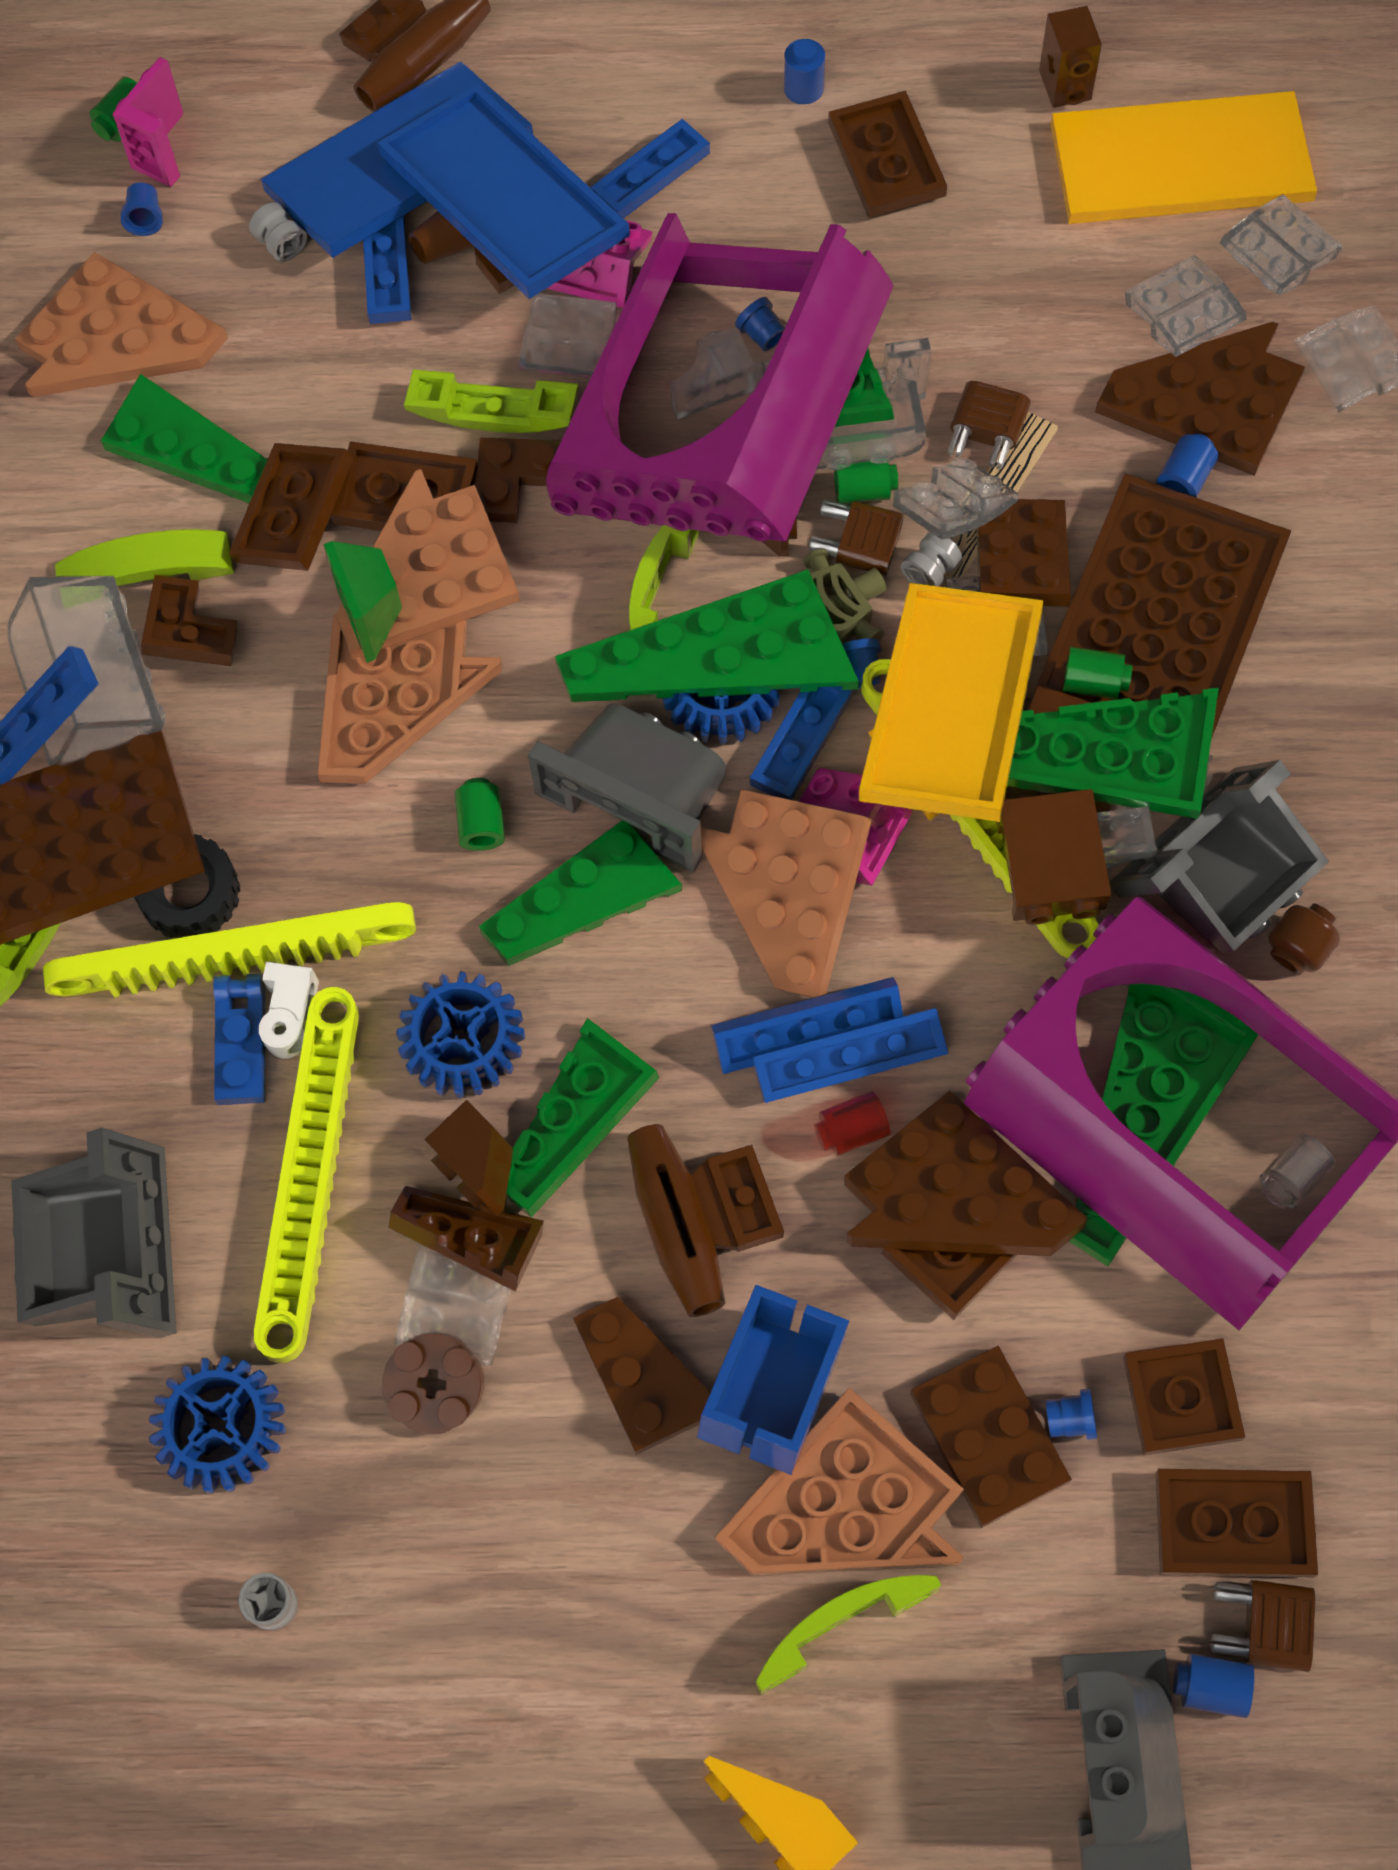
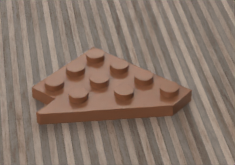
[15,252,228,397]
[336,469,520,659]
[318,614,502,784]
[701,789,872,998]
[715,1387,964,1575]

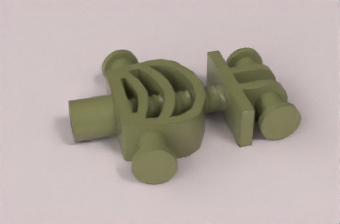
[803,549,887,643]

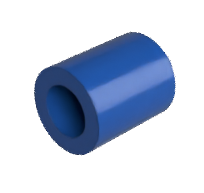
[784,39,825,104]
[1156,434,1219,498]
[1173,1654,1255,1718]

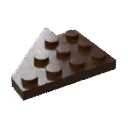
[1095,322,1305,476]
[844,1090,1087,1256]

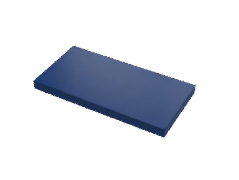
[261,61,533,258]
[377,83,630,299]

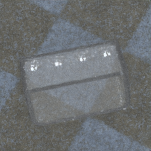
[7,576,165,766]

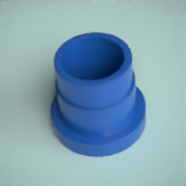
[120,182,163,236]
[735,297,785,351]
[842,639,881,688]
[1046,1388,1097,1440]

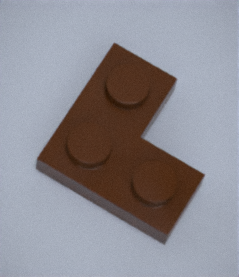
[475,437,561,523]
[141,575,237,666]

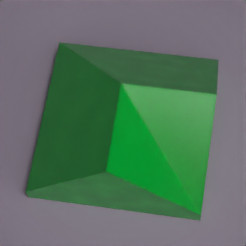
[323,541,402,663]

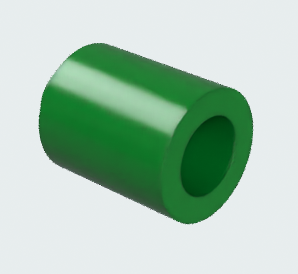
[89,76,137,142]
[834,456,898,504]
[1063,646,1132,700]
[455,778,505,851]

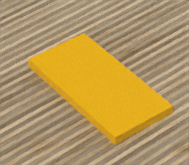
[1050,91,1317,224]
[859,583,1043,822]

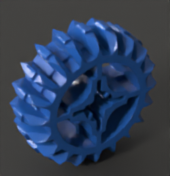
[663,689,780,745]
[396,971,525,1098]
[149,1356,286,1494]

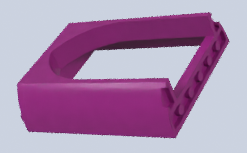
[546,213,894,542]
[964,896,1398,1331]

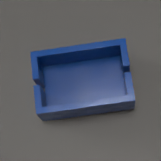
[697,1285,849,1475]

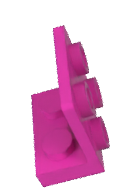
[113,57,183,187]
[546,221,653,308]
[799,768,913,886]

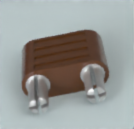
[947,381,1031,469]
[809,500,904,576]
[1210,1580,1315,1672]

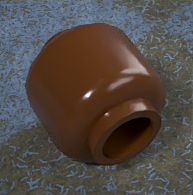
[1268,903,1340,975]

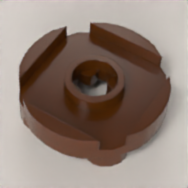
[382,1332,484,1434]

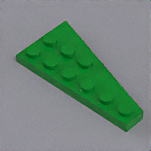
[555,569,859,702]
[1007,688,1219,819]
[1069,984,1259,1267]

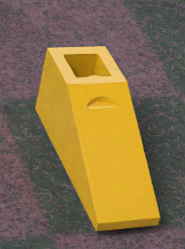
[703,1756,858,1870]

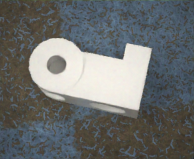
[259,962,319,1059]

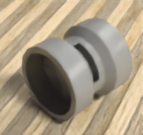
[249,202,307,262]
[901,531,962,587]
[238,1573,298,1631]

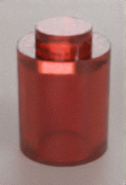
[814,1091,891,1156]

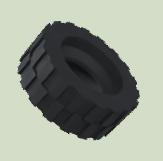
[134,834,241,938]

